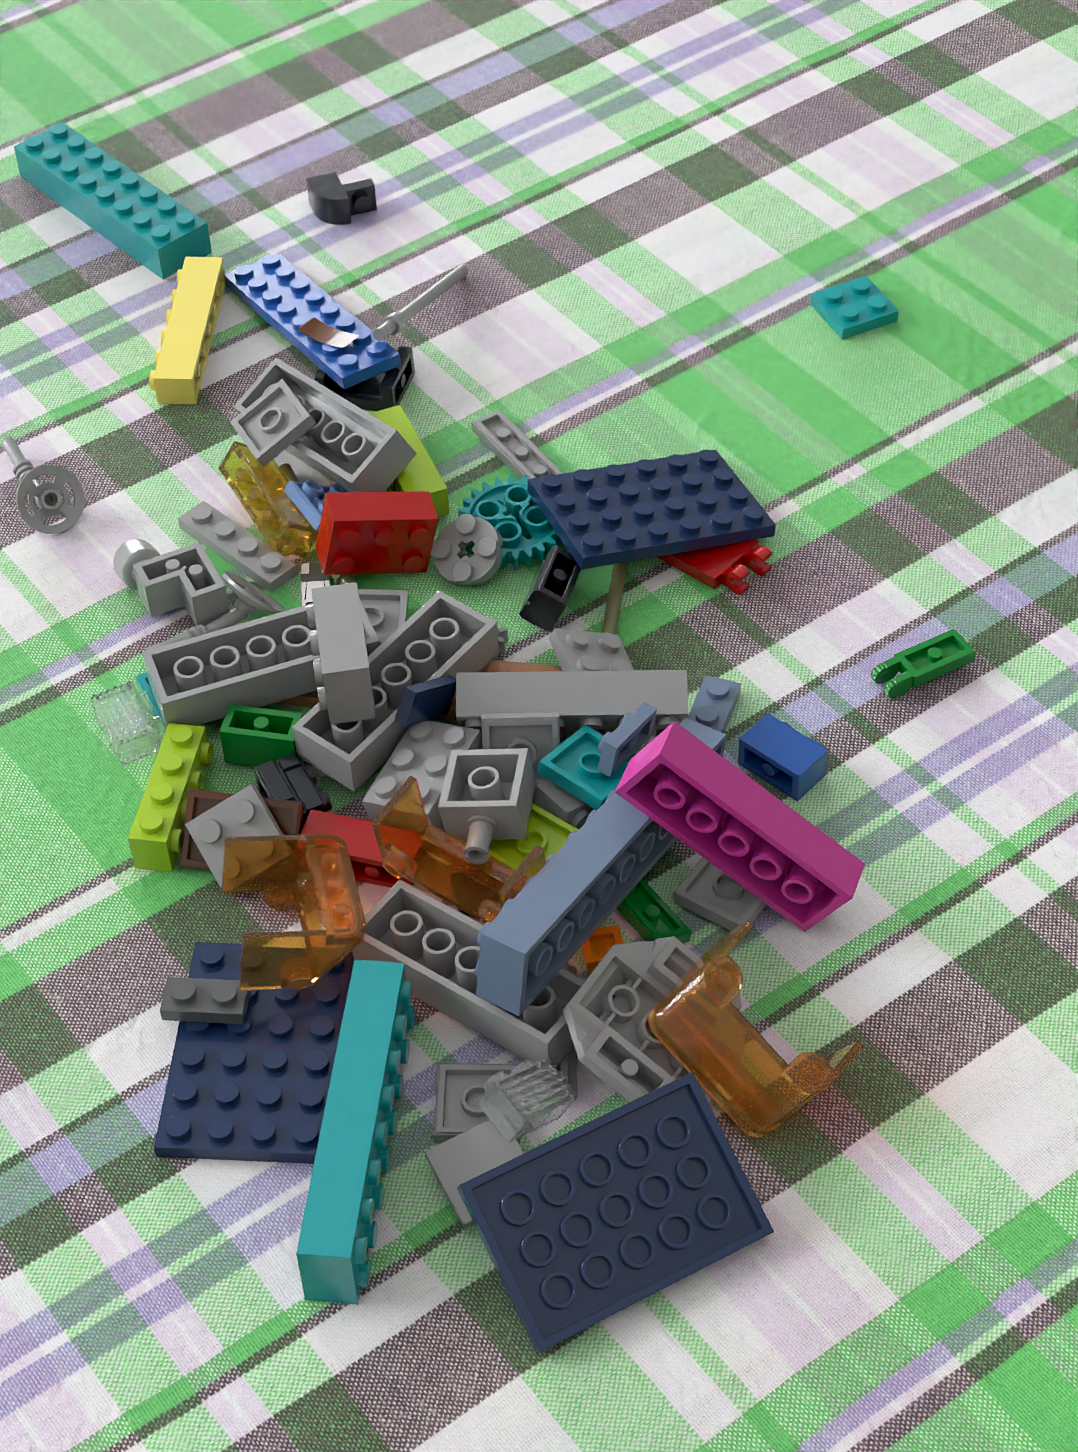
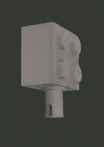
[438,748,536,864]

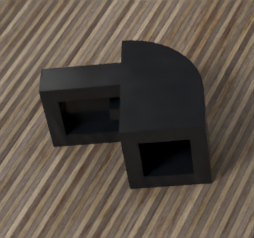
[306,172,377,225]

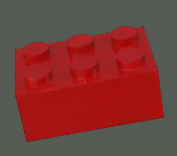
[315,491,439,575]

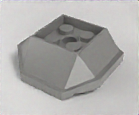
[563,936,745,1103]

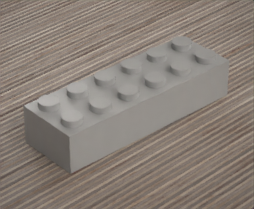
[233,358,417,492]
[292,590,499,792]
[142,598,380,729]
[456,670,688,742]
[349,880,585,1074]

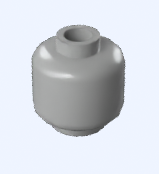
[113,539,161,590]

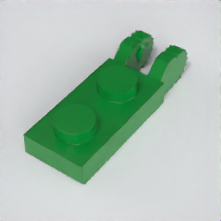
[870,629,976,699]

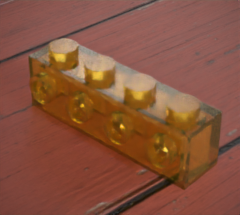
[218,441,318,558]

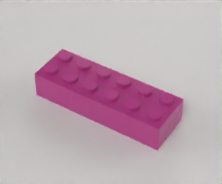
[615,721,865,932]

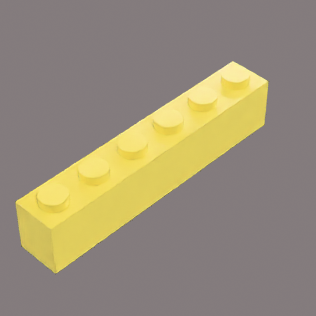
[149,257,226,405]

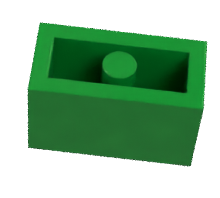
[219,704,303,766]

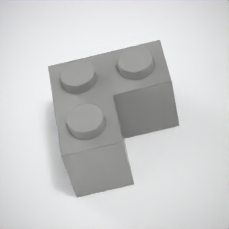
[133,542,230,626]

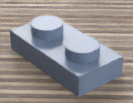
[688,675,741,733]
[597,702,657,777]

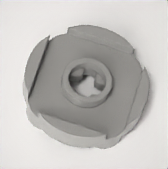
[431,514,503,587]

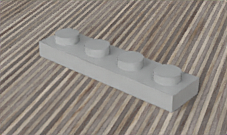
[178,501,298,593]

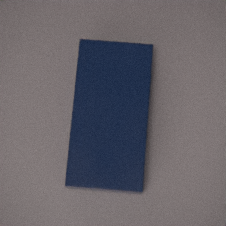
[395,675,456,727]

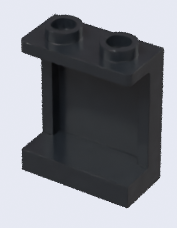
[314,346,415,411]

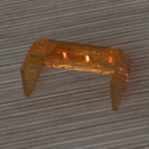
[371,776,546,925]
[222,834,366,991]
[649,921,863,1138]

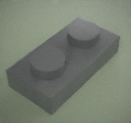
[160,977,251,1024]

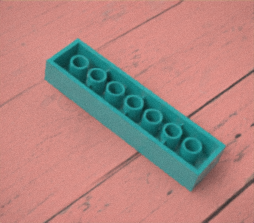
[14,122,212,279]
[296,959,416,1305]

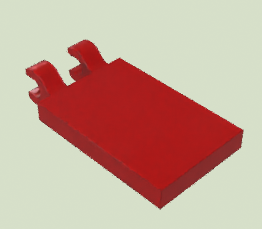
[658,539,772,595]

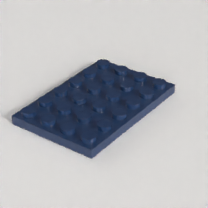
[527,449,776,570]
[154,942,354,1164]
[457,1072,774,1353]

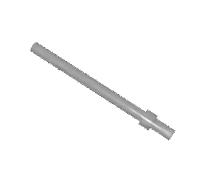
[373,264,468,341]

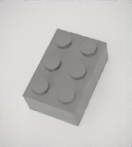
[306,582,376,725]
[362,720,482,845]

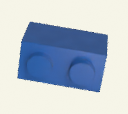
[738,713,828,801]

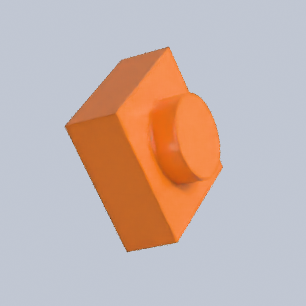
[581,925,624,973]

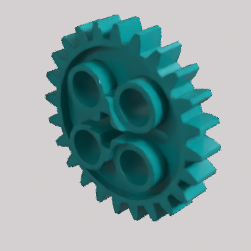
[458,475,564,570]

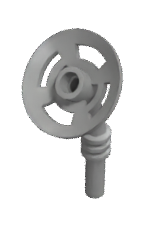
[2,437,85,534]
[145,571,285,651]

